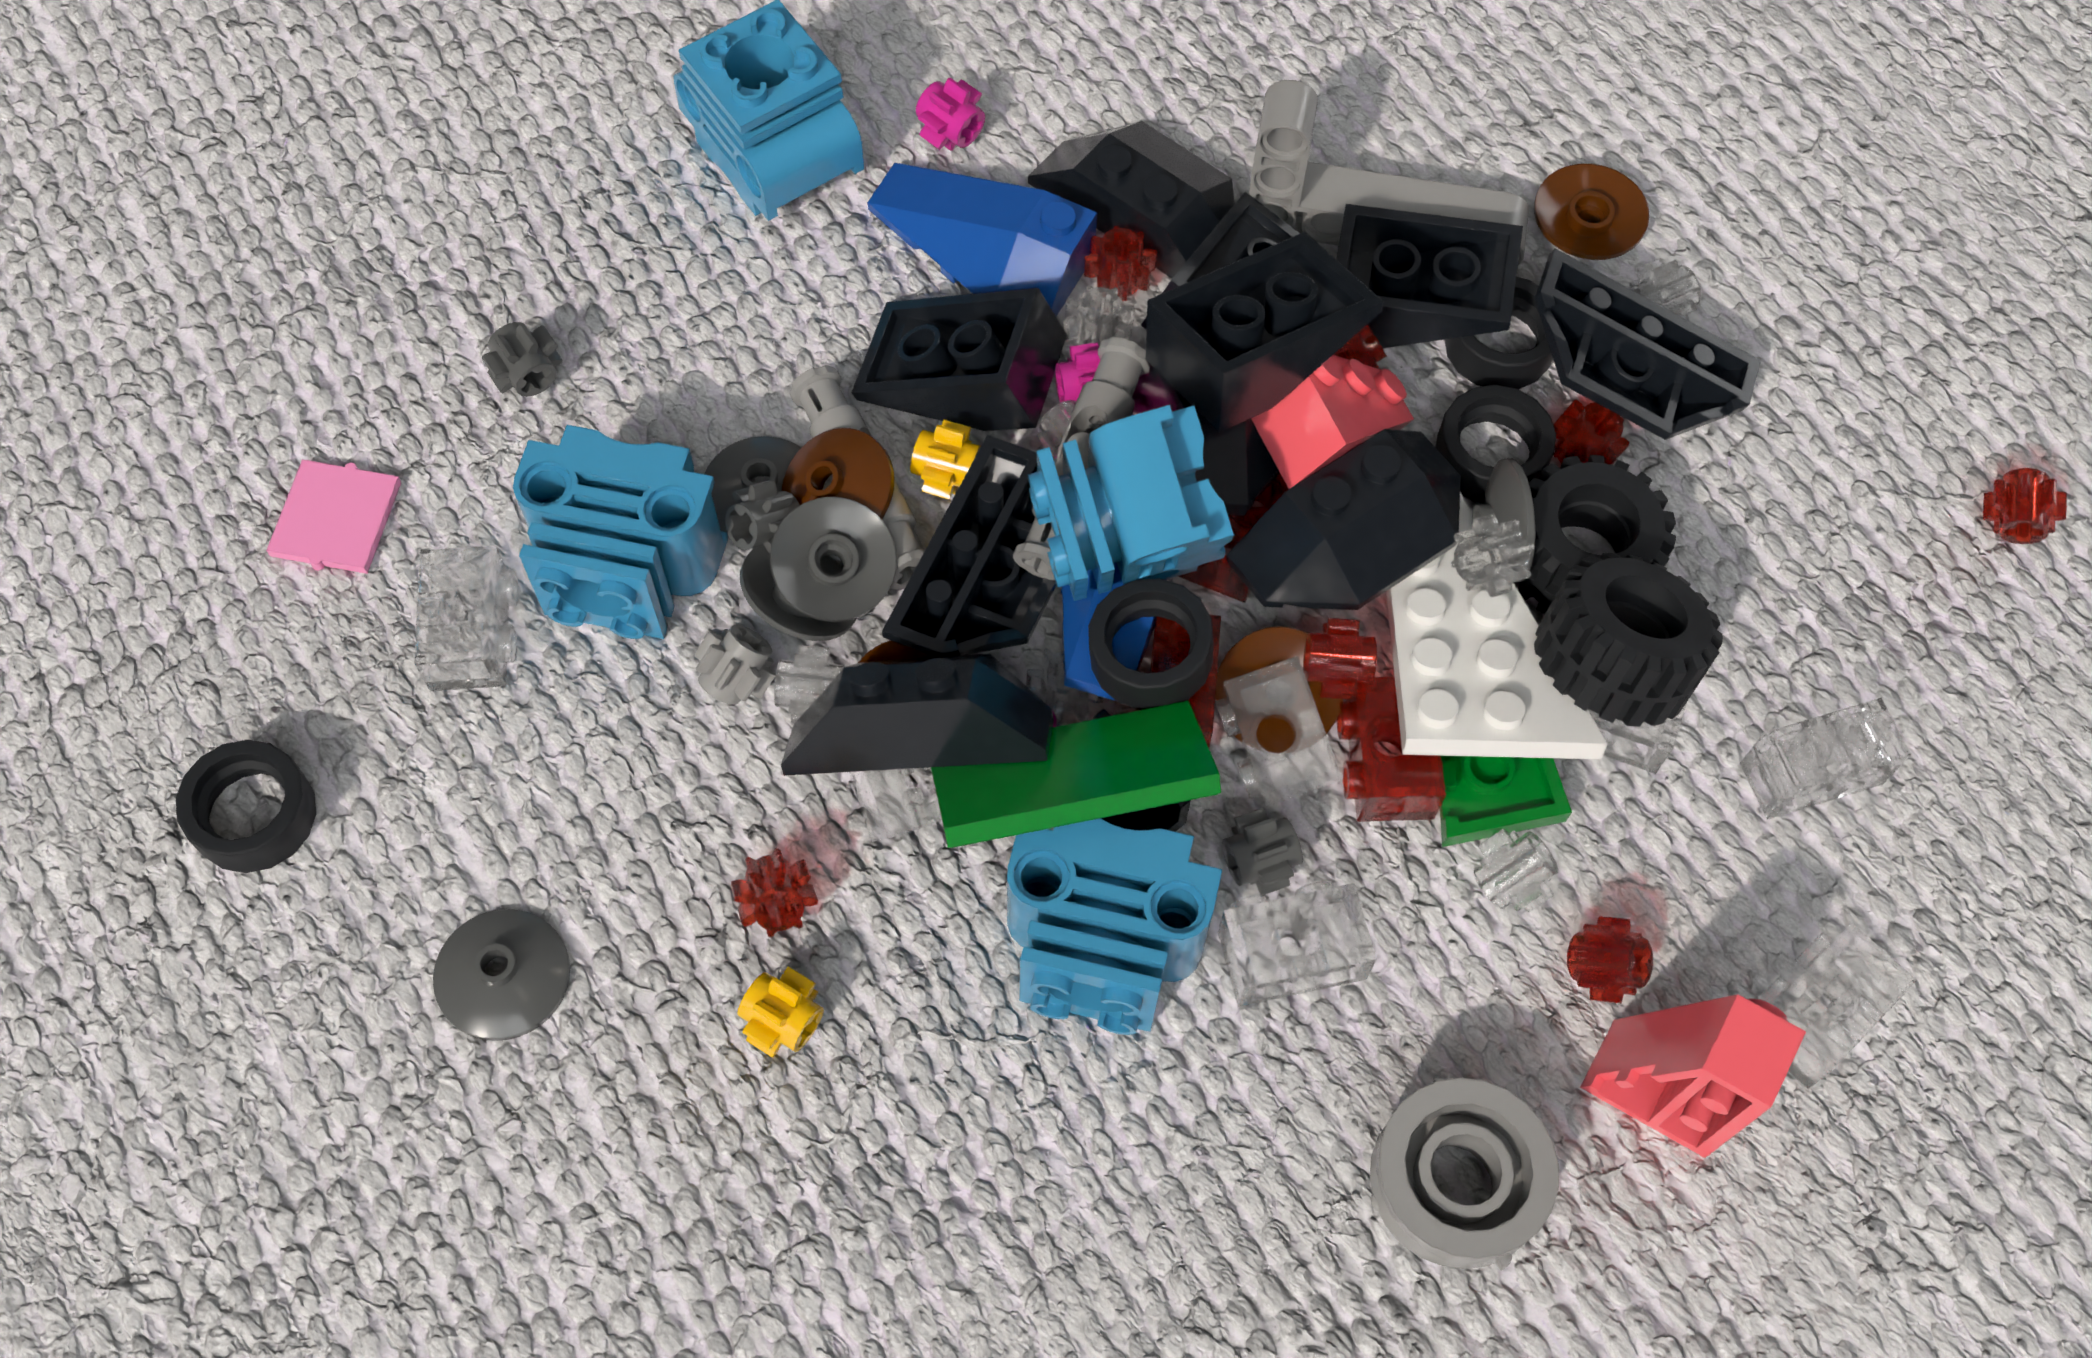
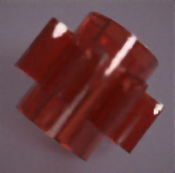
[1084,226,1157,301]
[1553,399,1630,465]
[1983,468,2067,544]
[1303,618,1377,700]
[730,848,818,937]
[1567,916,1653,1004]

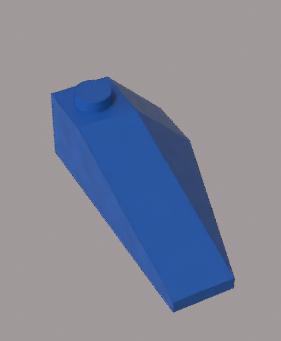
[867,163,1097,317]

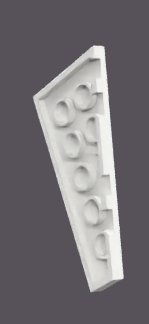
[1386,492,1608,759]

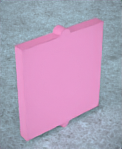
[266,459,401,574]

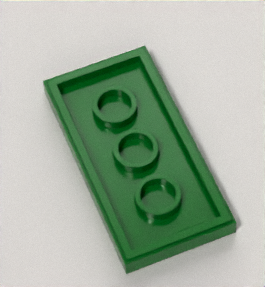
[931,701,1221,848]

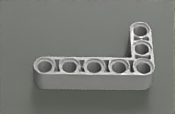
[1249,80,1529,265]

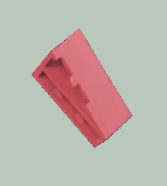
[1251,355,1414,489]
[1580,994,1806,1158]

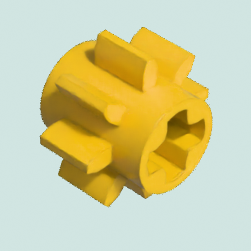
[910,419,981,500]
[737,966,824,1058]

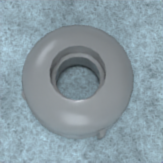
[1370,1077,1559,1271]

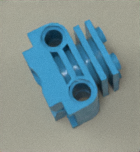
[673,0,864,221]
[1028,405,1234,601]
[513,425,728,639]
[1007,818,1223,1035]

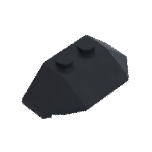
[1028,121,1235,278]
[1535,248,1761,440]
[1132,365,1280,516]
[1225,429,1461,610]
[882,435,1057,657]
[781,653,1054,776]

